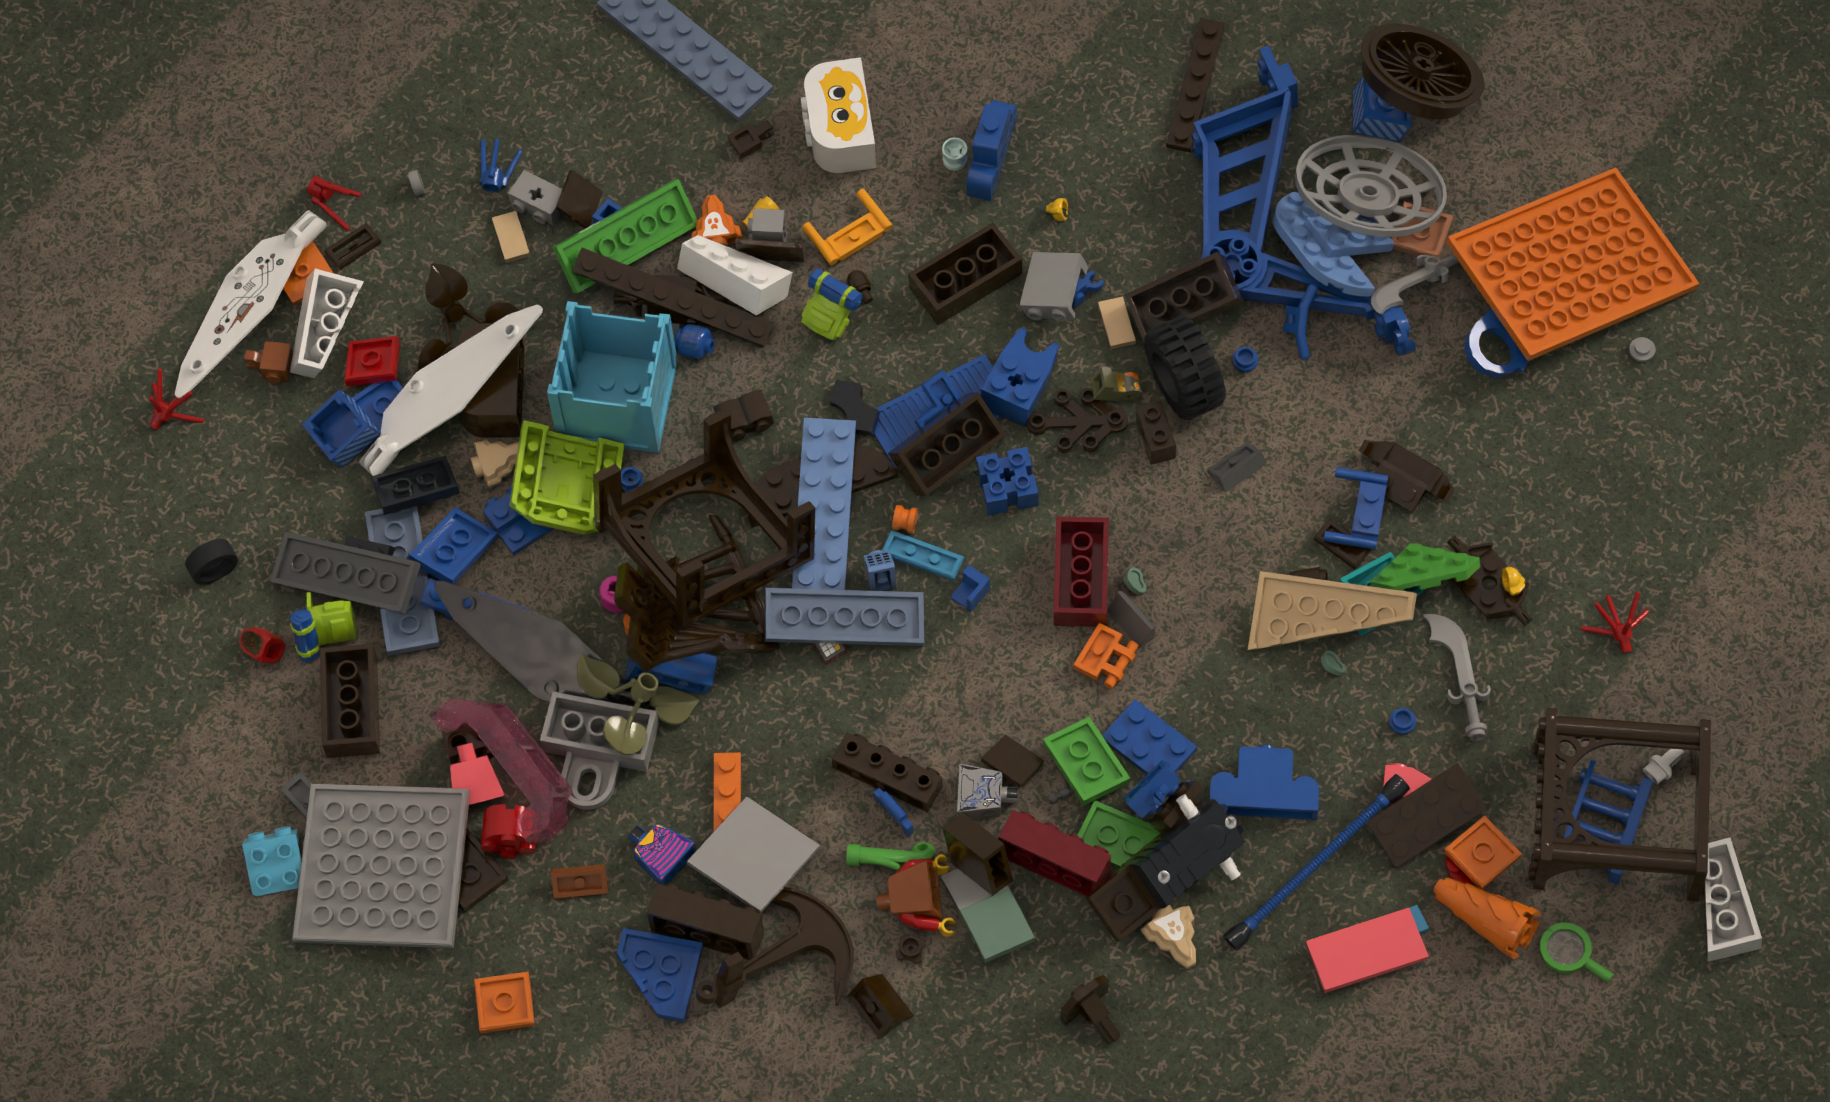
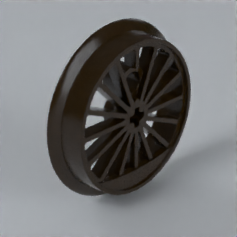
[1361,24,1484,119]

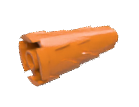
[1433,877,1541,959]

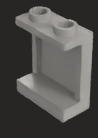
[1020,252,1088,321]

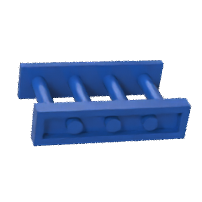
[1564,760,1653,884]

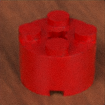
[481,804,537,859]

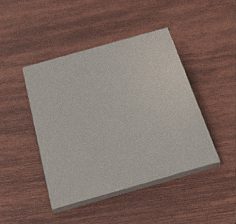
[687,797,820,913]

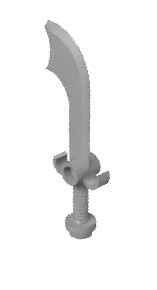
[1371,254,1459,314]
[1423,614,1491,741]

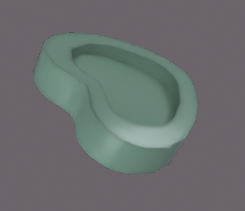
[1123,567,1146,595]
[1321,651,1346,676]

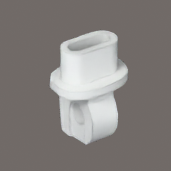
[1643,749,1684,784]

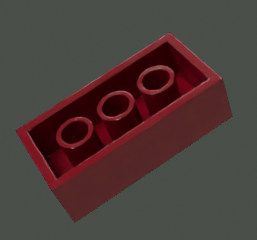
[1053,516,1109,627]
[998,810,1111,897]

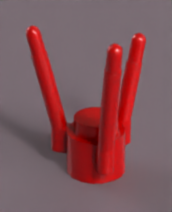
[307,176,361,231]

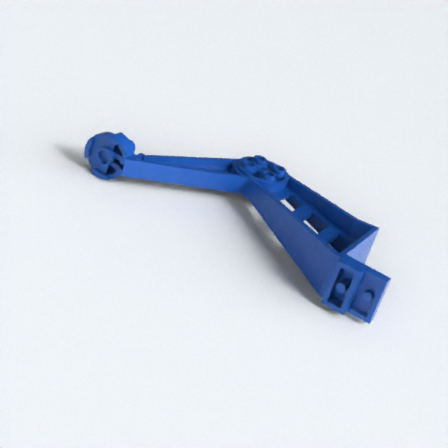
[1191,46,1416,356]

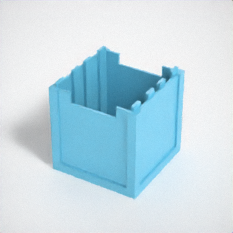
[547,301,678,453]

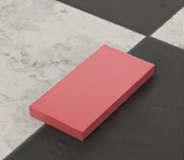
[1306,908,1429,993]

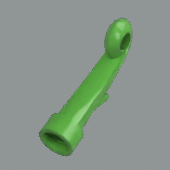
[846,842,936,870]

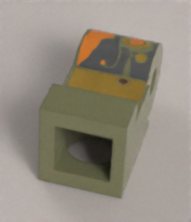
[1091,367,1142,402]

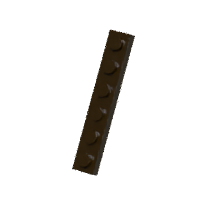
[1166,18,1225,153]

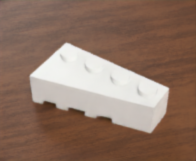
[677,235,793,315]
[290,269,364,378]
[1705,838,1762,961]

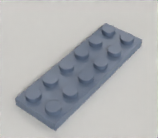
[365,506,440,656]
[764,588,924,646]

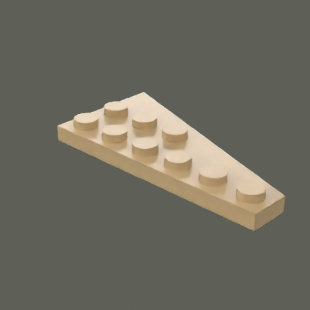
[1248,571,1417,650]

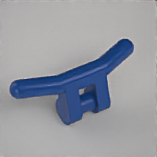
[1283,283,1318,360]

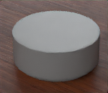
[408,170,425,196]

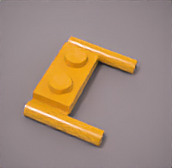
[802,189,893,265]

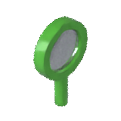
[1539,922,1614,983]

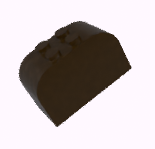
[457,323,525,438]

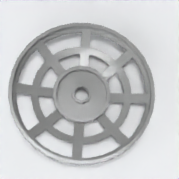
[1295,135,1447,237]

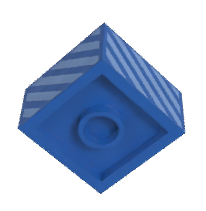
[1353,76,1411,142]
[302,390,381,468]

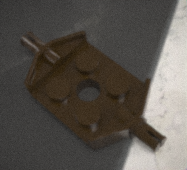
[614,275,727,325]
[1447,536,1532,626]

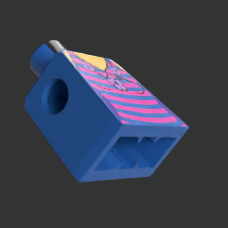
[629,824,696,885]

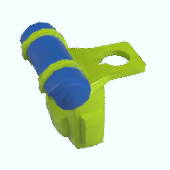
[801,268,863,341]
[290,592,356,663]

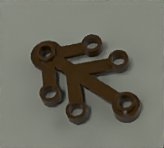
[1027,388,1128,453]

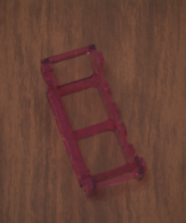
[430,699,571,843]

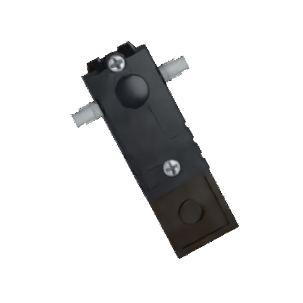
[1085,794,1245,942]

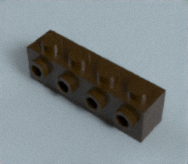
[832,732,943,813]

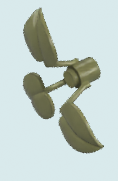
[577,654,699,756]

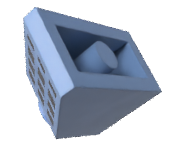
[864,550,896,591]

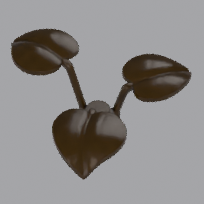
[418,263,519,371]

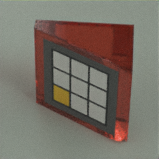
[811,643,848,665]

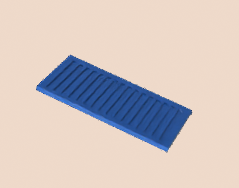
[874,354,1003,471]

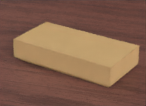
[492,211,530,263]
[1098,297,1136,350]

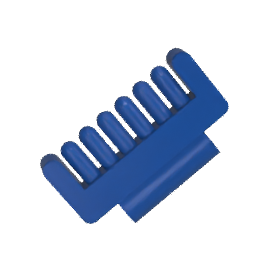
[873,788,914,837]

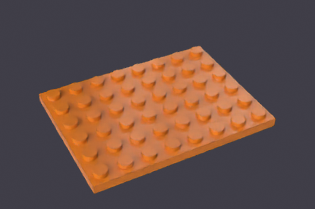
[1446,168,1700,361]

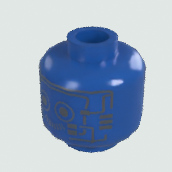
[675,324,715,360]

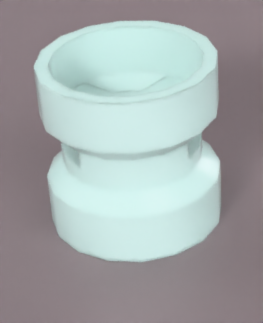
[942,137,968,171]

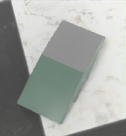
[940,869,1035,963]

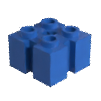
[976,447,1039,515]

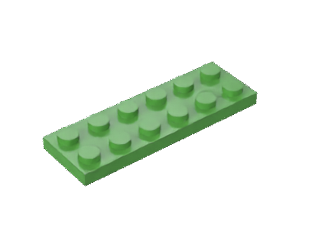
[552,179,697,293]

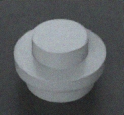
[1629,337,1655,362]

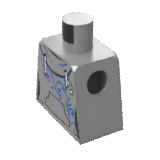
[957,764,1018,820]

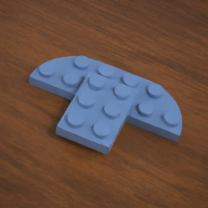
[1273,192,1395,296]

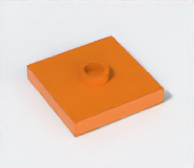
[283,242,333,306]
[1444,815,1522,890]
[474,972,535,1034]

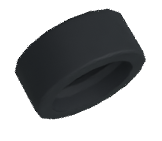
[185,539,238,585]

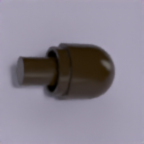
[847,270,873,304]

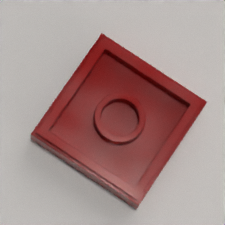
[344,336,400,387]

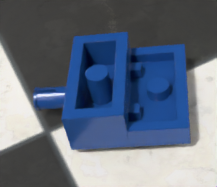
[1124,760,1181,818]

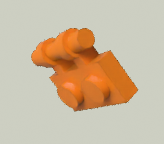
[1073,623,1139,689]

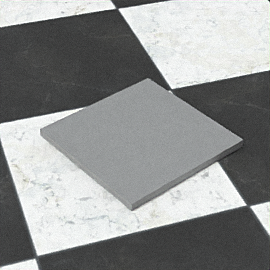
[292,784,470,948]

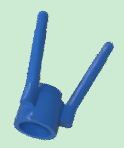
[479,139,522,192]

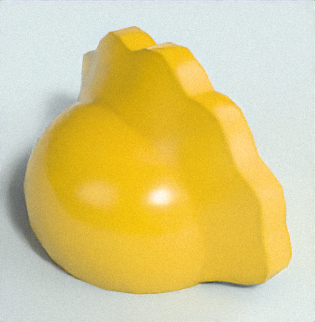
[1046,198,1068,221]
[1502,567,1525,595]

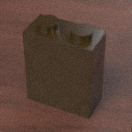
[942,812,1013,896]

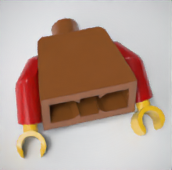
[876,854,955,937]

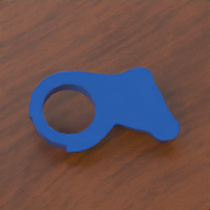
[1464,307,1528,378]

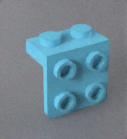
[242,826,302,896]

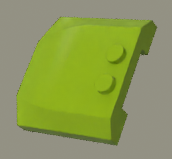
[509,420,624,535]

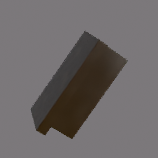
[848,974,914,1038]

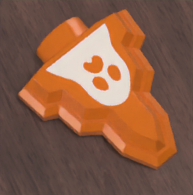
[692,194,742,247]

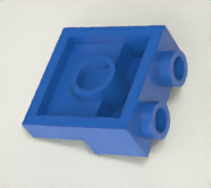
[483,486,555,556]

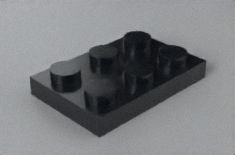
[371,455,460,515]

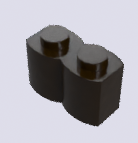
[713,390,774,441]

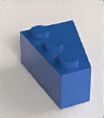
[624,652,717,694]

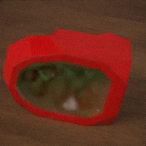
[239,627,286,664]

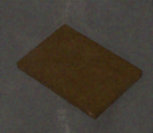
[735,239,804,262]

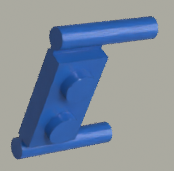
[1324,467,1388,550]

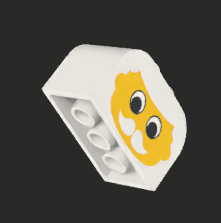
[801,57,877,173]

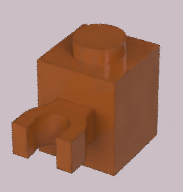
[244,341,293,384]

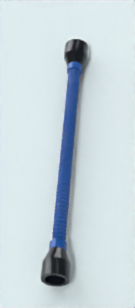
[1223,774,1410,951]

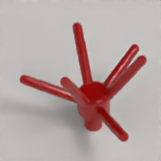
[149,368,204,430]
[1580,591,1649,653]

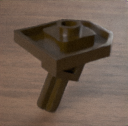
[1060,975,1120,1044]

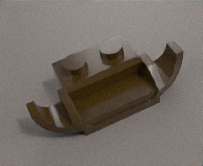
[1358,440,1454,513]

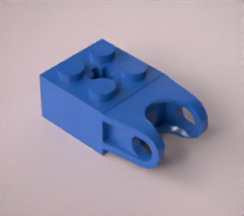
[980,328,1060,426]

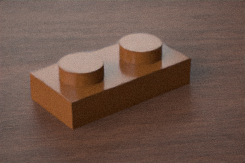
[551,864,608,899]

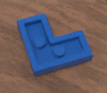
[914,370,961,429]

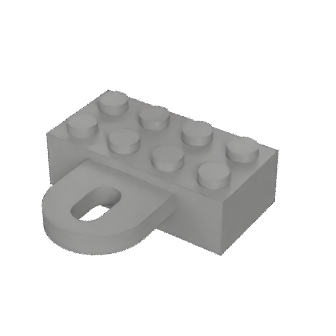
[540,692,659,810]

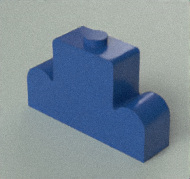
[966,100,1017,201]
[1210,745,1319,820]

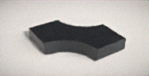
[829,380,880,436]

